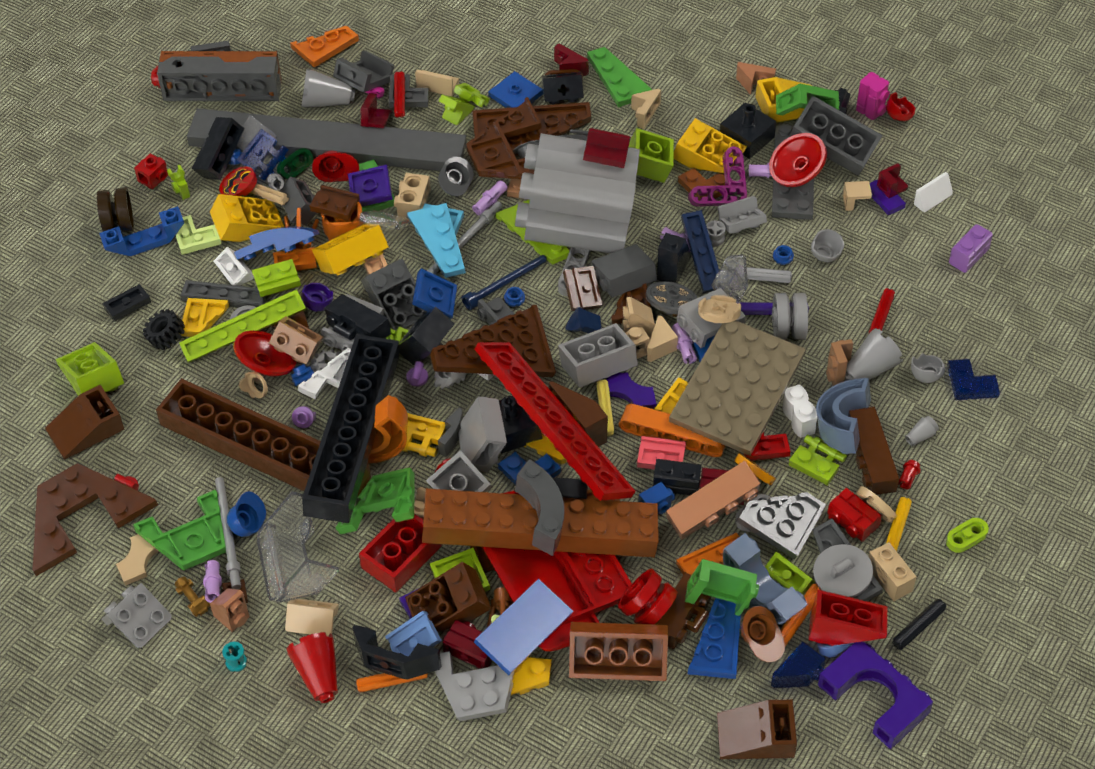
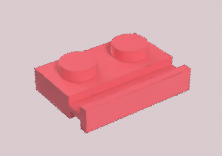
[637,436,686,470]

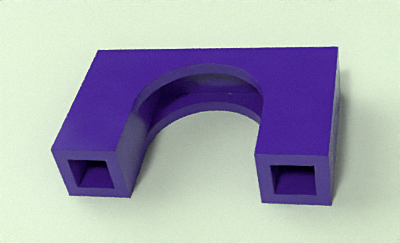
[818,642,933,749]

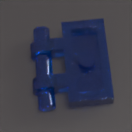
[237,129,289,181]

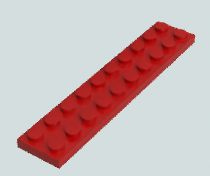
[474,342,636,501]

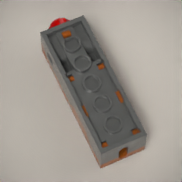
[151,51,282,101]

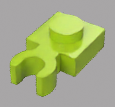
[453,83,490,108]

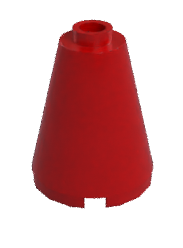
[286,632,338,703]

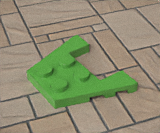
[336,467,415,534]
[133,490,226,571]

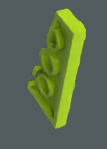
[496,200,570,265]

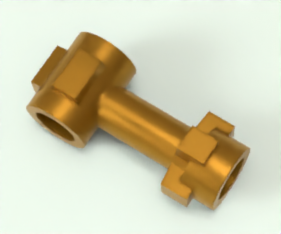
[174,576,210,617]

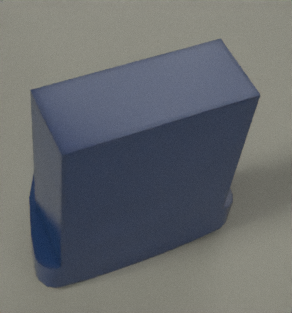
[565,307,602,334]

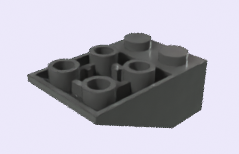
[361,258,427,330]

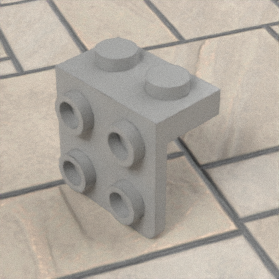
[101,583,172,648]

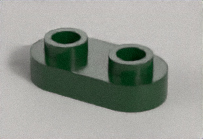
[277,148,313,180]

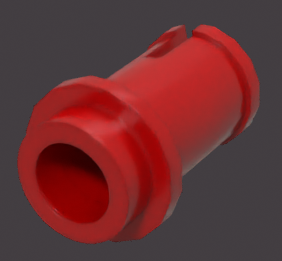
[898,460,921,489]

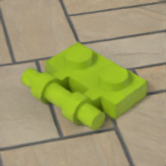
[788,435,847,486]

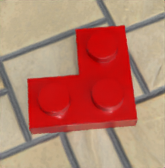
[744,432,791,461]

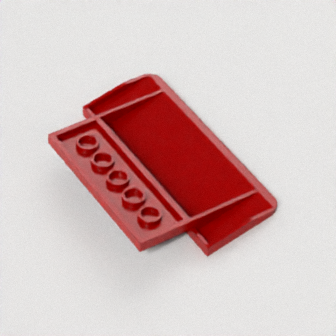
[482,490,632,652]

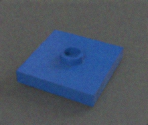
[488,71,543,108]
[412,268,457,320]

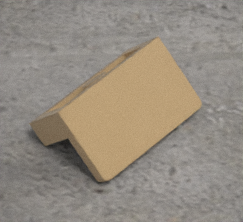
[415,70,459,97]
[285,598,339,637]

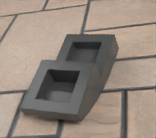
[438,407,463,457]

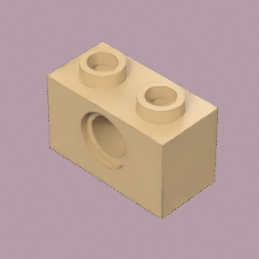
[869,542,917,601]

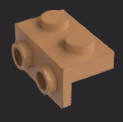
[826,339,853,386]

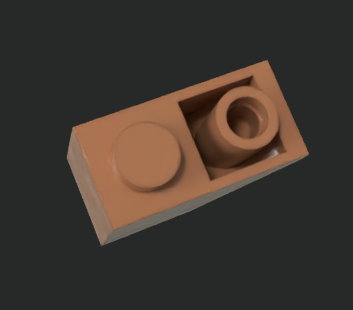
[210,588,250,632]

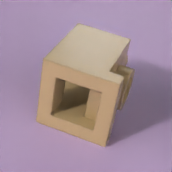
[626,326,650,359]

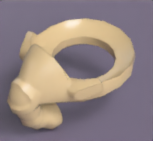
[238,372,268,399]

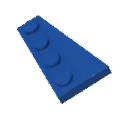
[688,598,741,679]

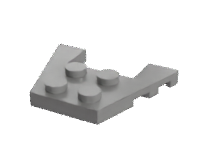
[435,651,517,721]

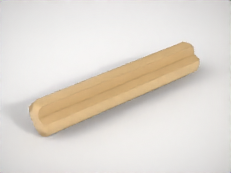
[250,183,289,205]

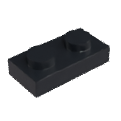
[102,284,151,322]

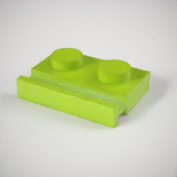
[252,259,301,297]

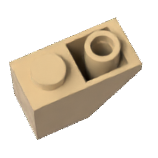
[622,297,655,339]

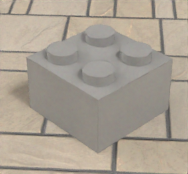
[426,450,492,492]

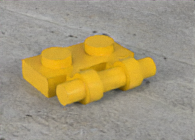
[402,413,446,457]

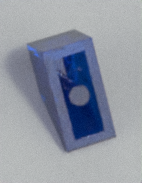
[771,642,826,688]

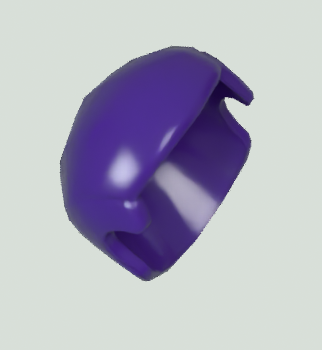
[301,282,333,312]

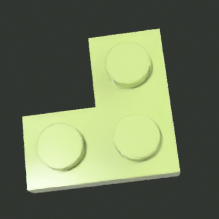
[175,215,222,255]

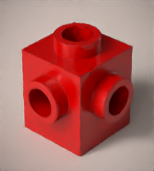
[134,153,168,190]

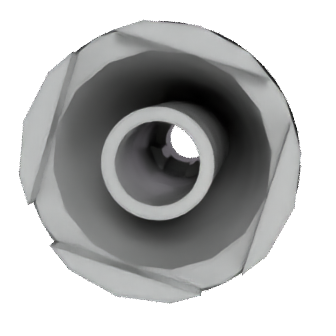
[301,69,355,108]
[844,328,903,381]

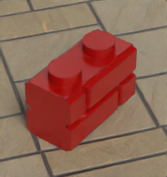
[827,488,882,542]

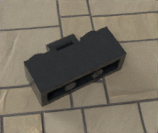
[192,117,245,180]
[324,294,391,340]

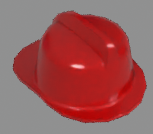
[312,150,359,182]

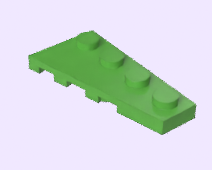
[587,47,652,107]

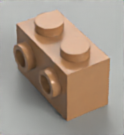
[269,316,323,364]

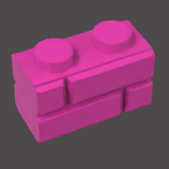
[856,72,890,120]

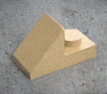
[631,89,661,129]

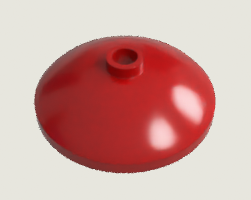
[769,133,827,187]
[233,330,296,377]

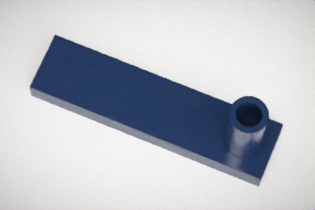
[681,210,724,293]

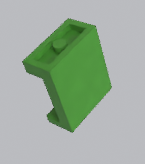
[776,83,840,116]
[685,559,759,616]

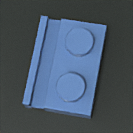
[385,611,442,656]

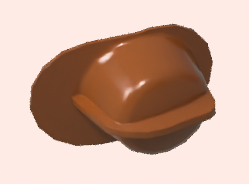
[741,606,785,663]

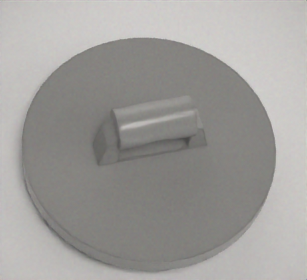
[813,544,873,598]

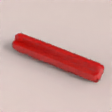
[394,71,405,118]
[869,288,895,335]

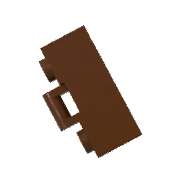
[654,572,712,649]

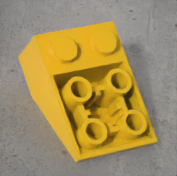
[755,77,812,123]
[674,118,747,173]
[210,194,284,242]

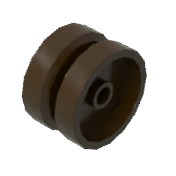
[97,187,134,233]

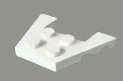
[298,348,351,399]

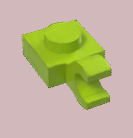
[167,165,190,200]

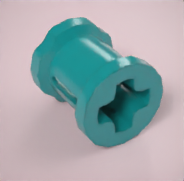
[222,641,247,672]

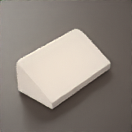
[914,172,953,212]
[214,247,254,286]

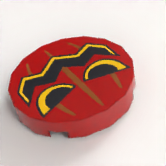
[219,166,257,197]

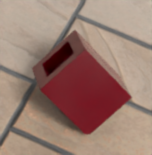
[877,163,908,198]

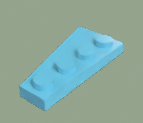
[407,203,466,278]

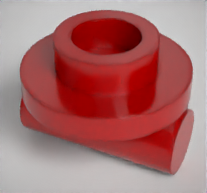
[114,474,139,491]

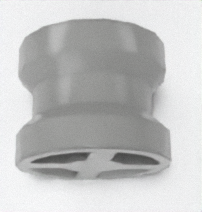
[706,220,726,247]

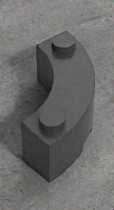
[515,459,565,556]

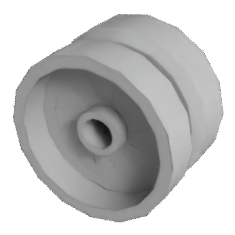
[772,293,808,340]

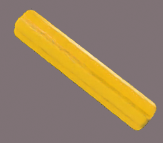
[886,497,912,551]

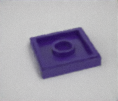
[348,165,393,207]

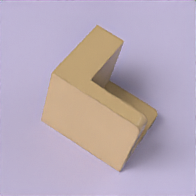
[843,181,872,211]

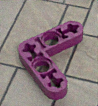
[688,146,747,207]

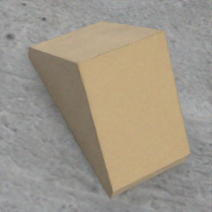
[647,315,678,362]

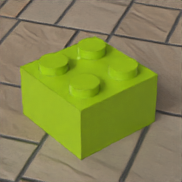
[629,128,674,183]

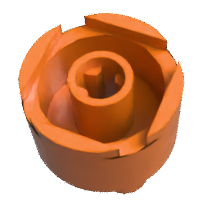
[321,202,364,241]

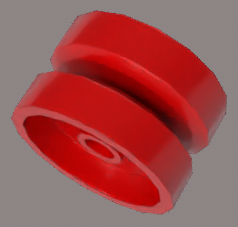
[618,568,678,625]

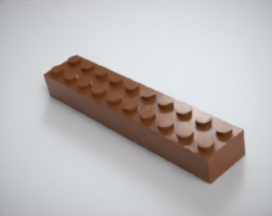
[422,488,659,558]

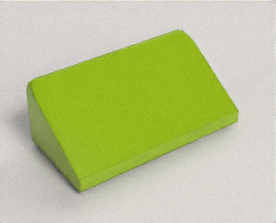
[765,552,815,595]

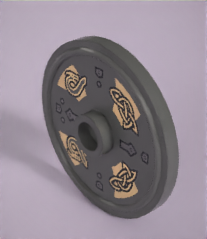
[645,281,698,315]

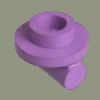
[406,361,428,386]
[292,406,316,428]

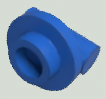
[290,364,314,386]

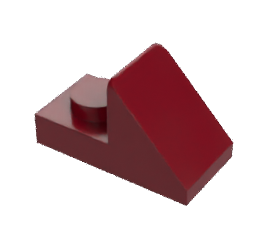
[554,43,589,76]

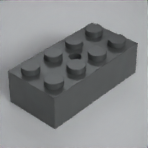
[789,96,883,176]

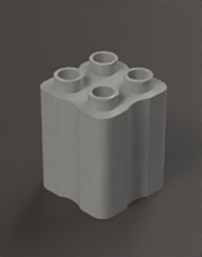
[515,133,640,253]

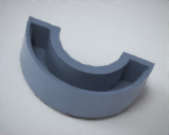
[816,378,871,454]
[723,533,808,624]

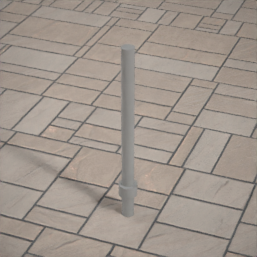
[427,201,503,274]
[215,477,241,590]

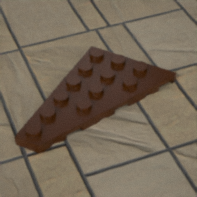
[472,102,591,156]
[430,305,556,377]

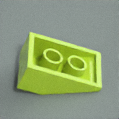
[55,342,125,396]

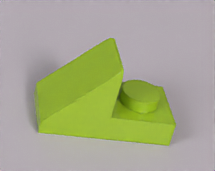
[439,94,475,125]

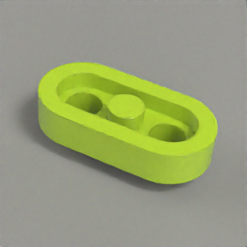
[946,518,989,553]

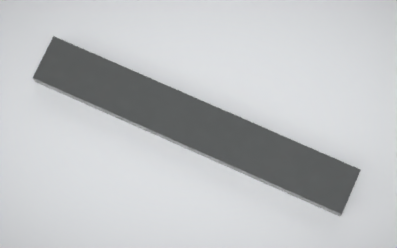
[187,108,467,171]

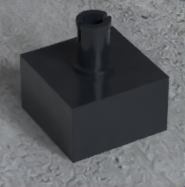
[720,102,776,159]
[399,307,454,366]
[499,395,543,454]

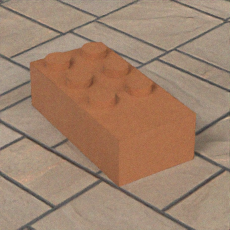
[666,461,760,541]

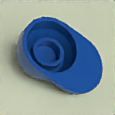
[227,491,266,537]

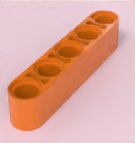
[619,404,725,457]

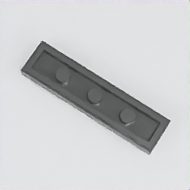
[180,280,267,307]

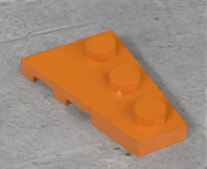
[290,26,359,68]

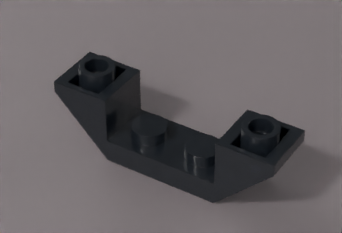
[352,624,442,680]

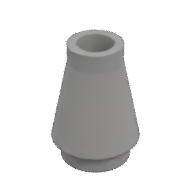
[905,416,939,446]

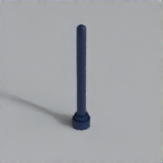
[461,255,547,311]

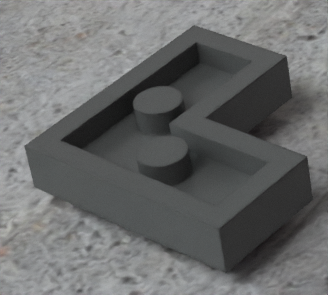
[389,74,429,108]

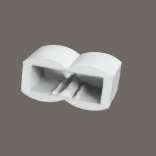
[783,385,817,438]

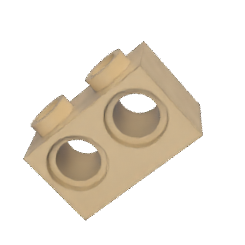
[394,173,431,217]

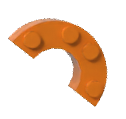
[368,395,408,464]

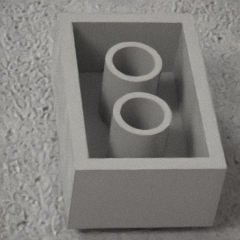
[558,323,638,388]

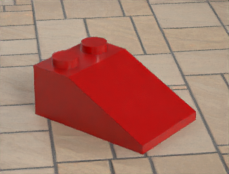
[809,590,888,646]

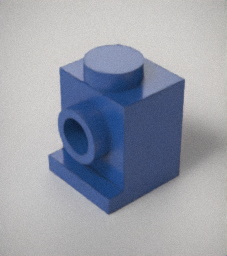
[638,482,675,514]

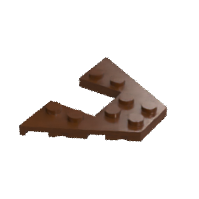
[466,97,541,179]
[32,463,158,576]

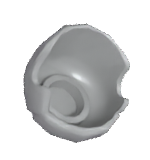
[810,229,844,263]
[911,353,945,383]

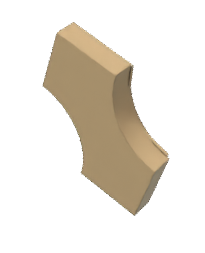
[116,534,160,586]

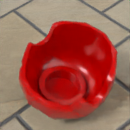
[886,92,916,121]

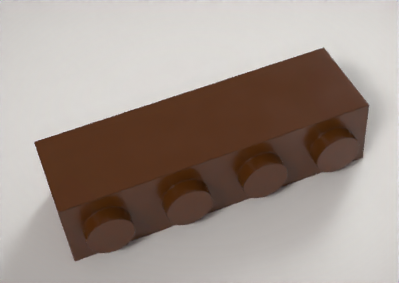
[848,407,899,495]

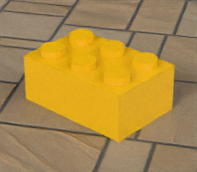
[312,223,389,276]

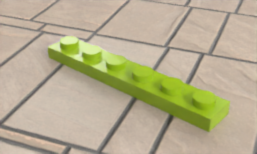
[179,289,306,363]

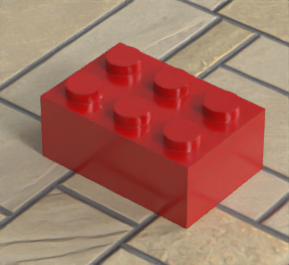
[359,513,442,593]

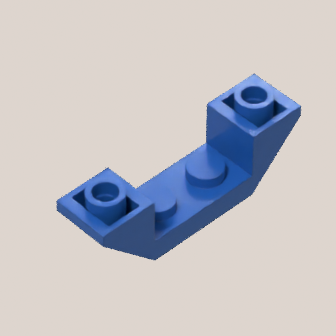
[99,206,184,256]

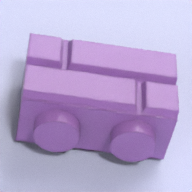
[949,224,993,273]

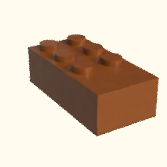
[569,622,668,681]

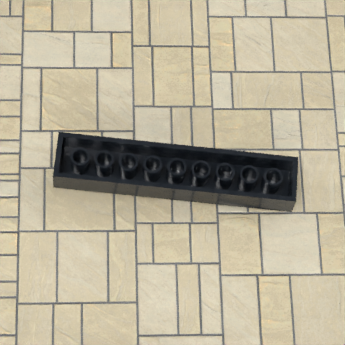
[302,334,399,523]

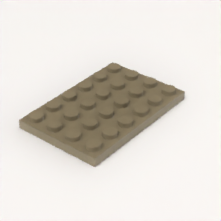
[669,320,806,456]

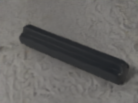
[892,599,946,650]

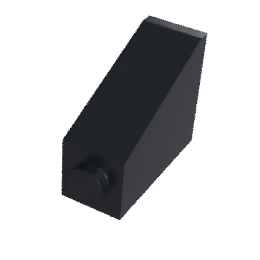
[657,233,691,283]

